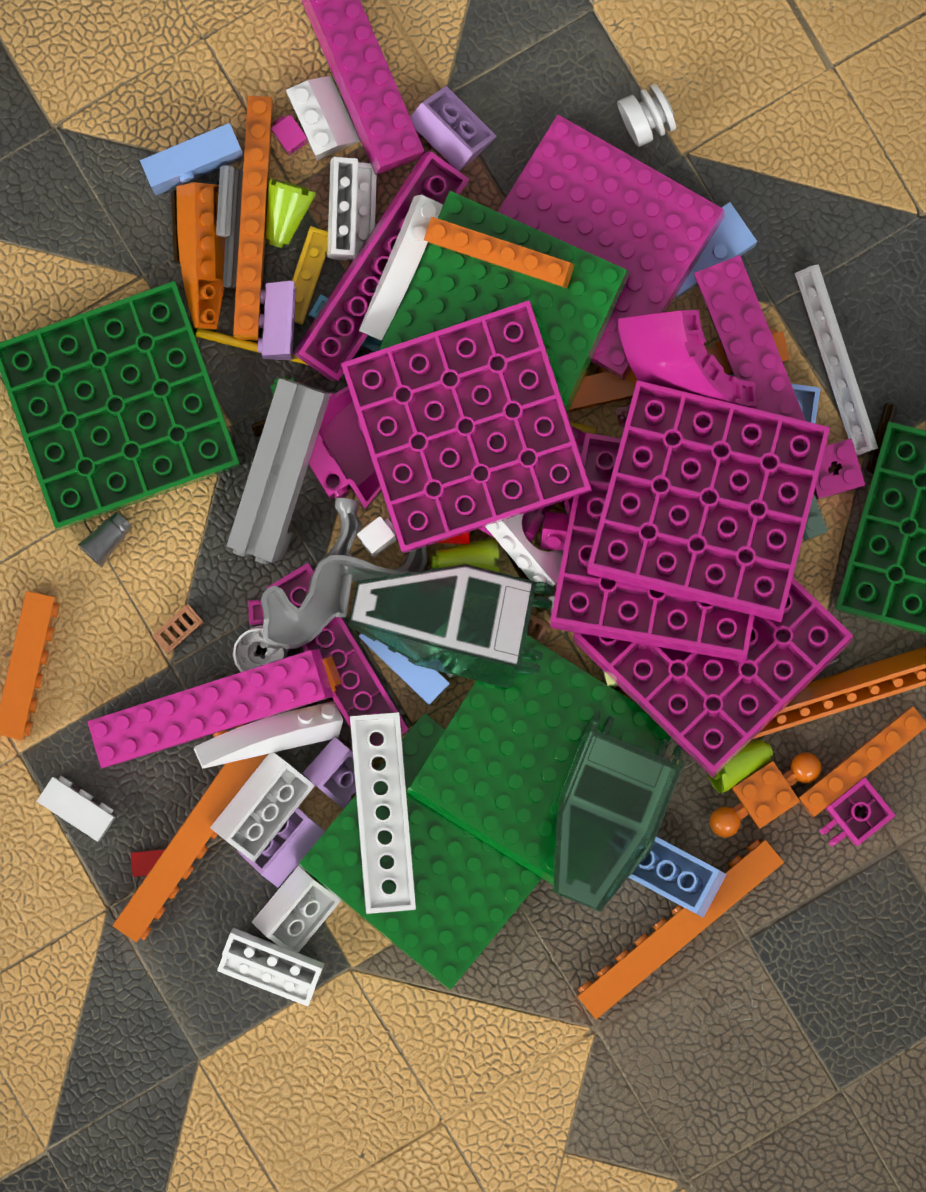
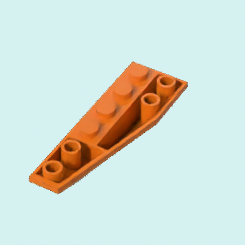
[176,182,226,330]

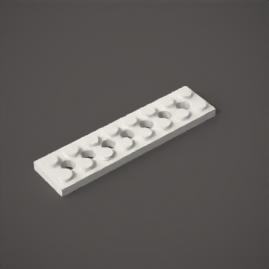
[350,712,416,914]

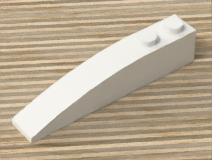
[359,195,443,341]
[194,701,343,769]

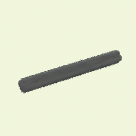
[223,169,243,288]

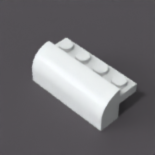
[327,157,377,261]
[217,928,325,1006]

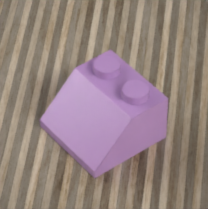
[303,737,356,809]

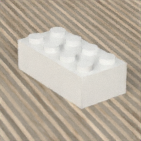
[210,752,315,862]

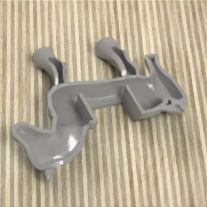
[261,498,450,657]

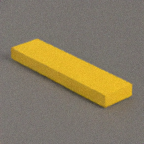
[292,226,328,325]

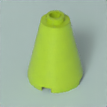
[265,178,316,248]
[431,538,499,587]
[707,739,773,793]

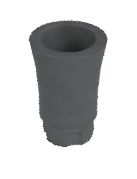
[77,512,133,568]

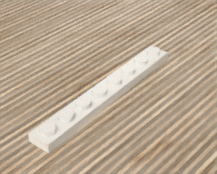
[795,264,878,456]

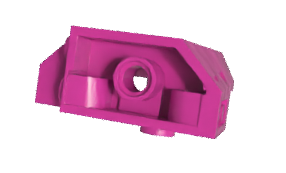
[309,386,382,511]

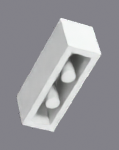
[357,516,397,558]
[36,776,116,842]

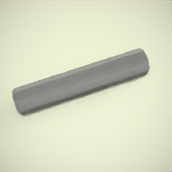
[216,165,234,237]

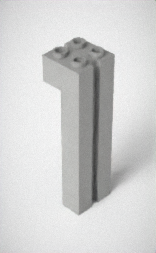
[226,378,330,565]

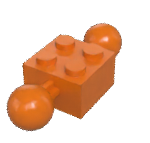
[709,752,822,838]

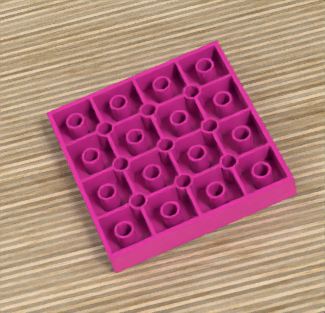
[498,115,725,380]
[341,300,592,553]
[587,380,830,622]
[550,433,754,662]
[573,578,853,778]

